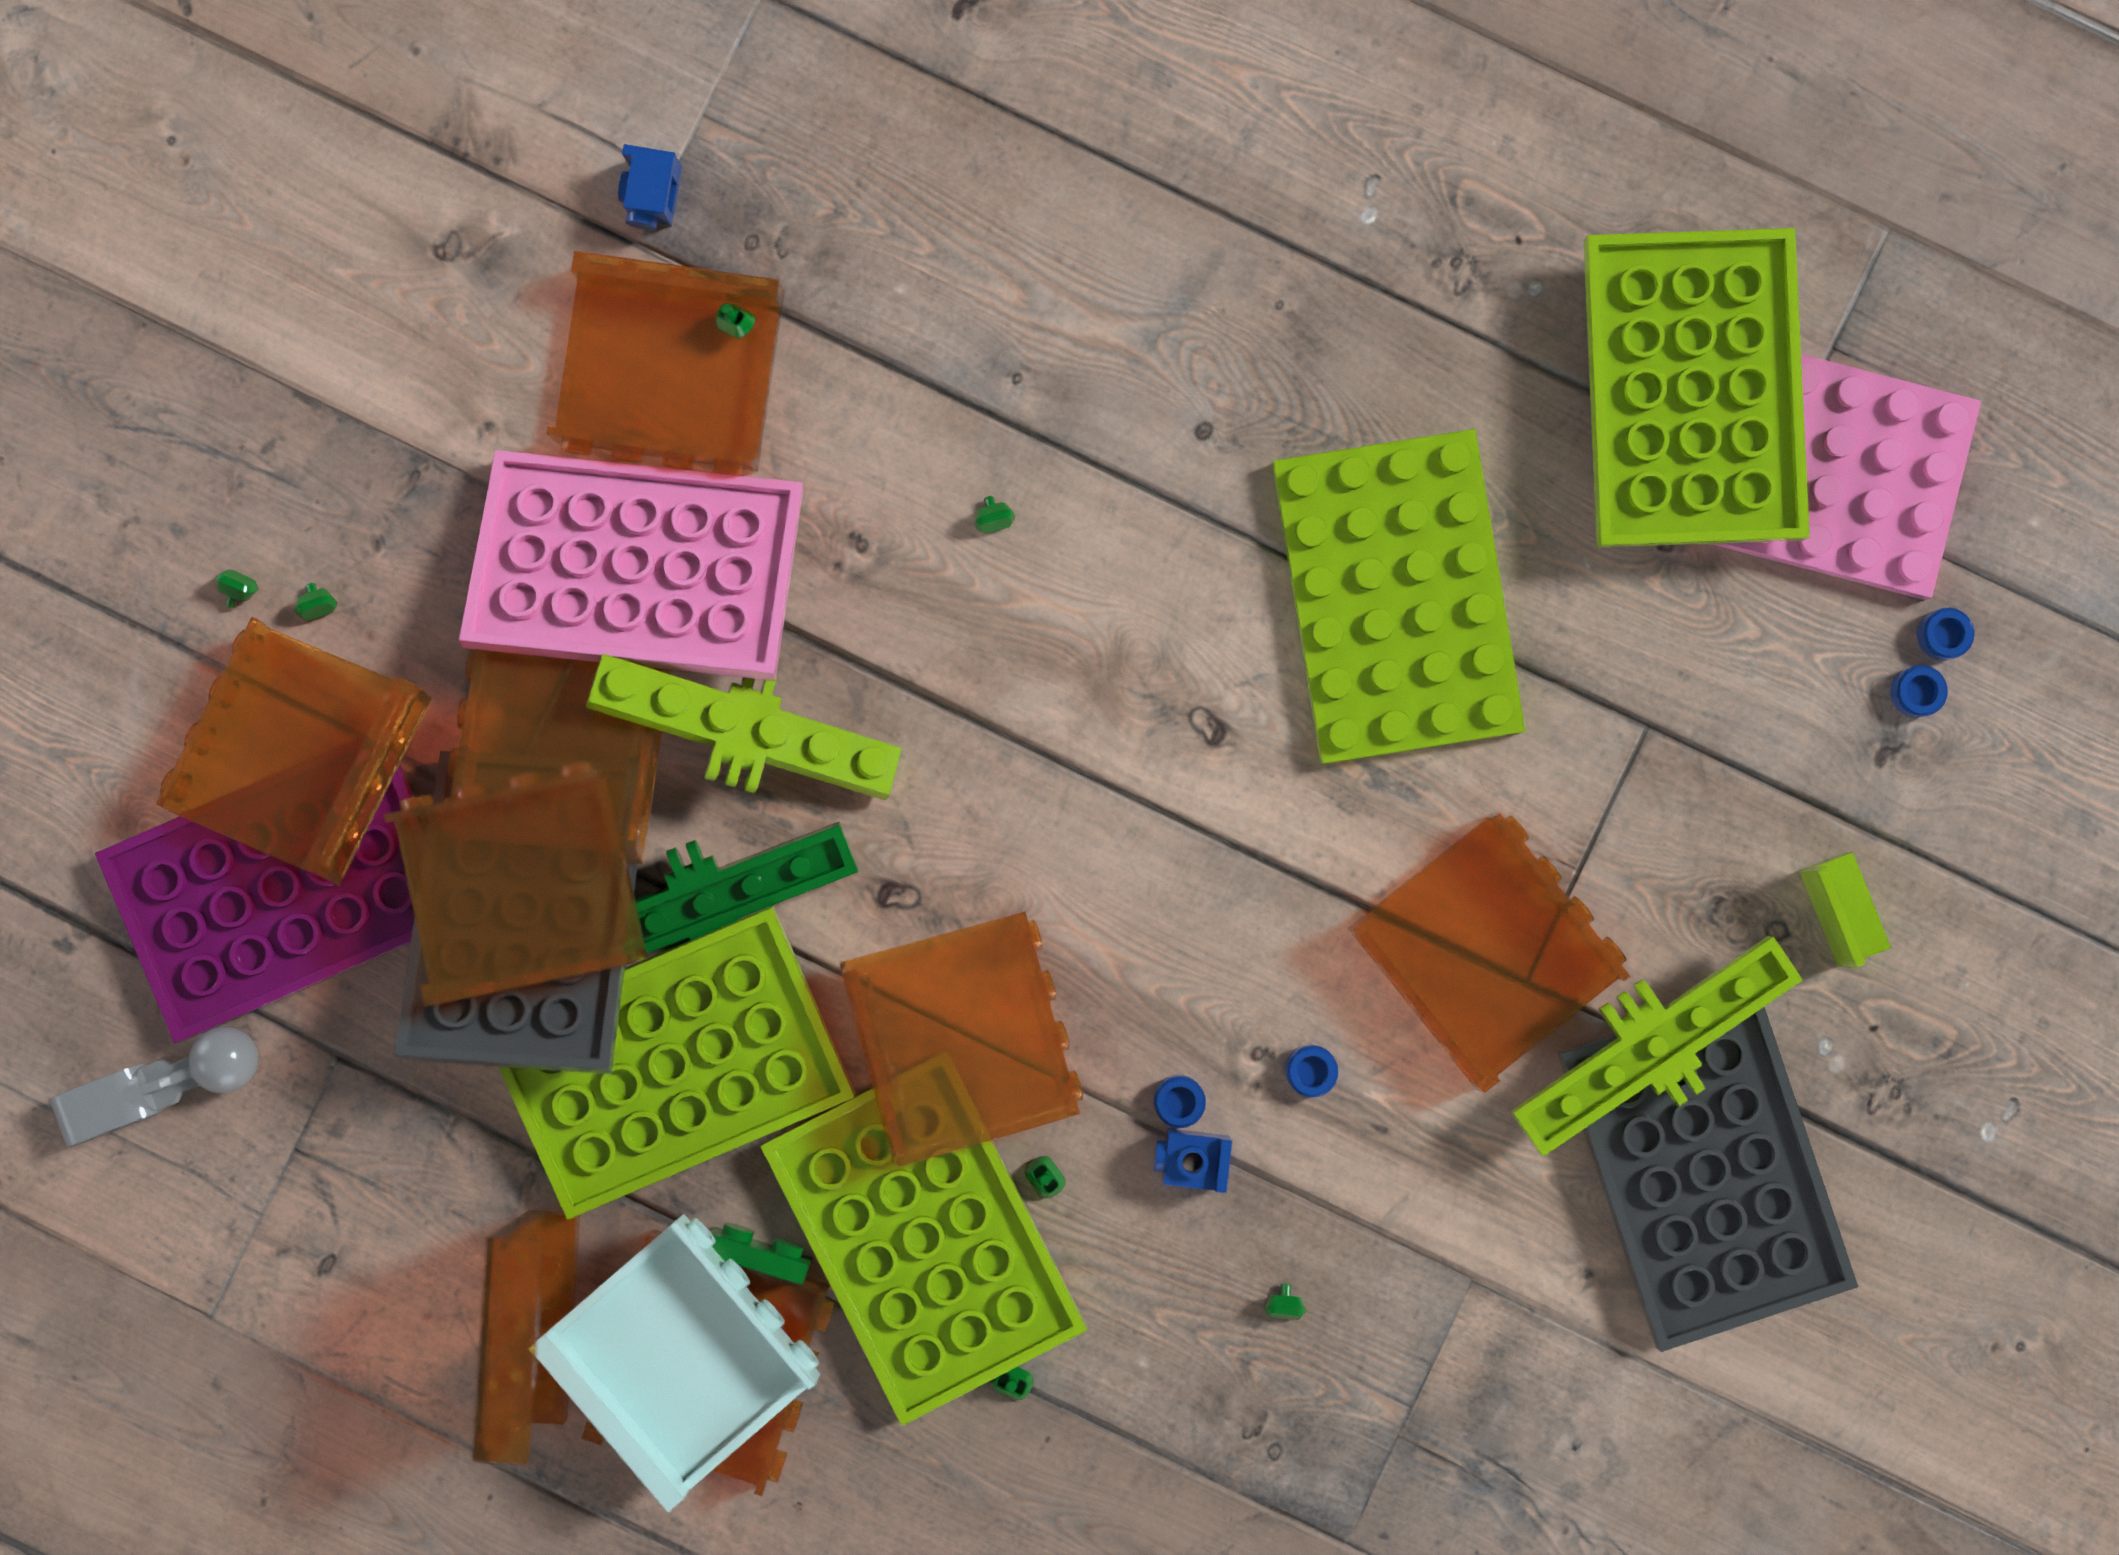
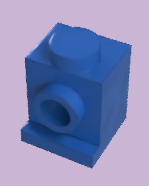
[618,144,682,230]
[1154,1128,1232,1193]

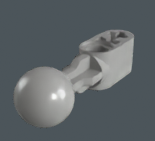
[49,1026,259,1148]

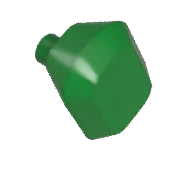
[716,303,755,338]
[975,496,1015,534]
[216,570,259,608]
[294,583,338,621]
[1025,1156,1066,1198]
[1264,1283,1306,1320]
[991,1367,1033,1400]

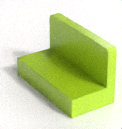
[1799,852,1891,968]

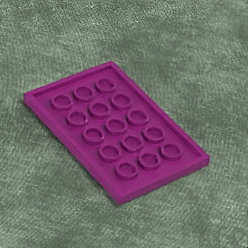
[95,730,428,1044]

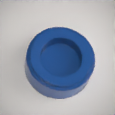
[1917,608,1975,660]
[1890,665,1948,717]
[1285,1044,1338,1097]
[1153,1075,1206,1128]

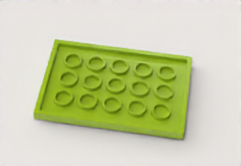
[1583,228,1810,548]
[1272,429,1526,765]
[498,905,856,1220]
[760,1050,1088,1426]

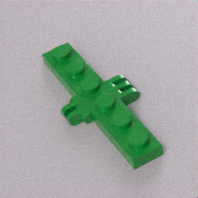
[626,821,858,961]

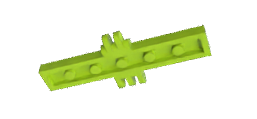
[585,654,902,801]
[1510,936,1803,1157]

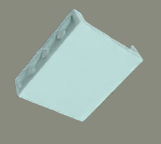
[529,1214,820,1512]

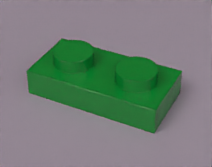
[710,1223,813,1285]

